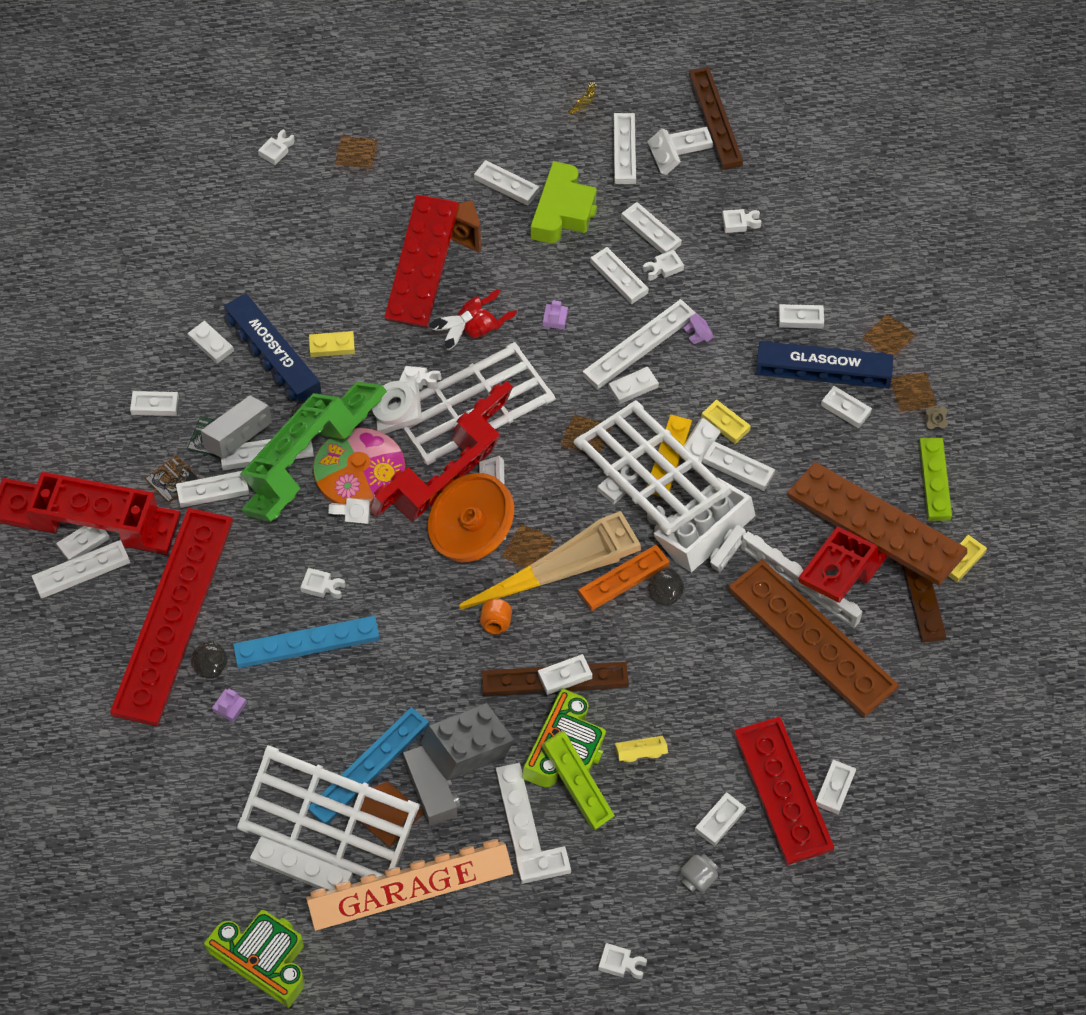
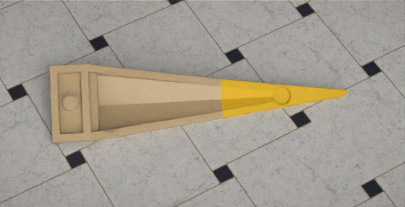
[459,511,641,609]

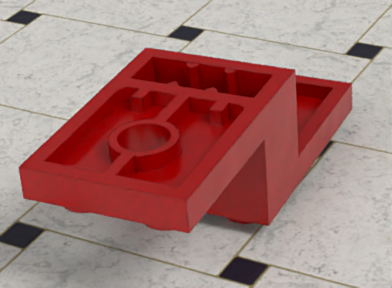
[798,526,888,603]

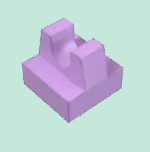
[543,300,568,329]
[684,313,714,344]
[212,689,247,722]

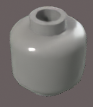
[681,854,718,892]

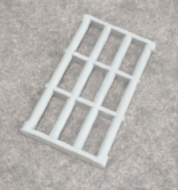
[388,342,556,466]
[574,400,732,535]
[237,745,420,877]

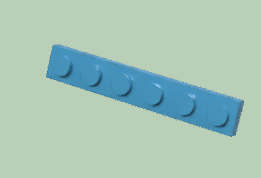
[233,616,380,668]
[308,707,429,825]

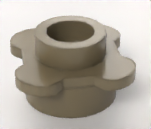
[925,406,948,429]

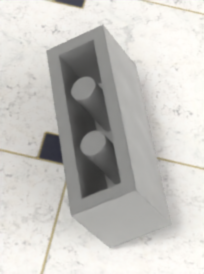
[201,396,272,458]
[403,746,460,827]

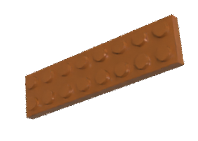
[787,462,967,586]
[728,559,899,718]

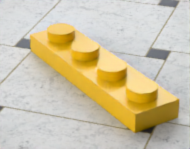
[646,414,692,497]

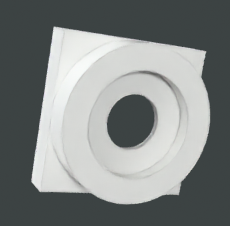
[372,380,422,434]

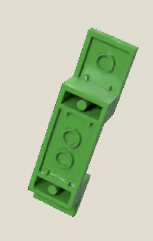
[240,381,387,522]

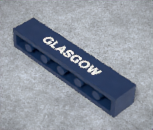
[224,293,321,406]
[756,341,893,389]

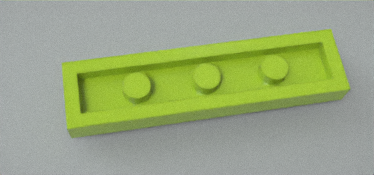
[919,438,952,521]
[541,731,615,830]

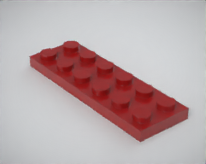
[384,194,459,328]
[734,716,835,866]

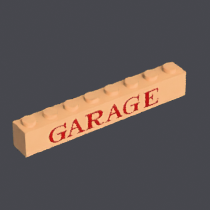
[306,839,513,931]

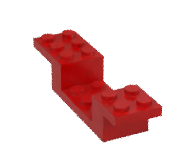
[370,381,513,523]
[0,471,181,555]

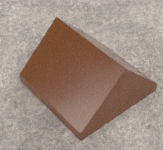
[451,200,481,253]
[357,781,424,848]

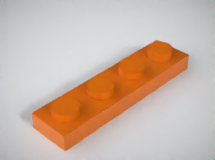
[578,545,670,611]

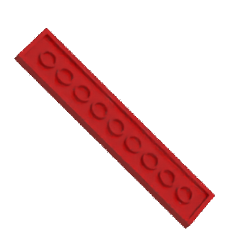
[110,508,233,727]

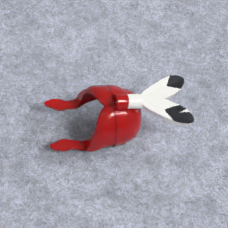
[429,289,517,350]

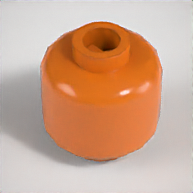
[480,599,512,634]

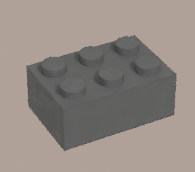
[421,703,514,781]

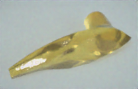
[568,82,596,114]

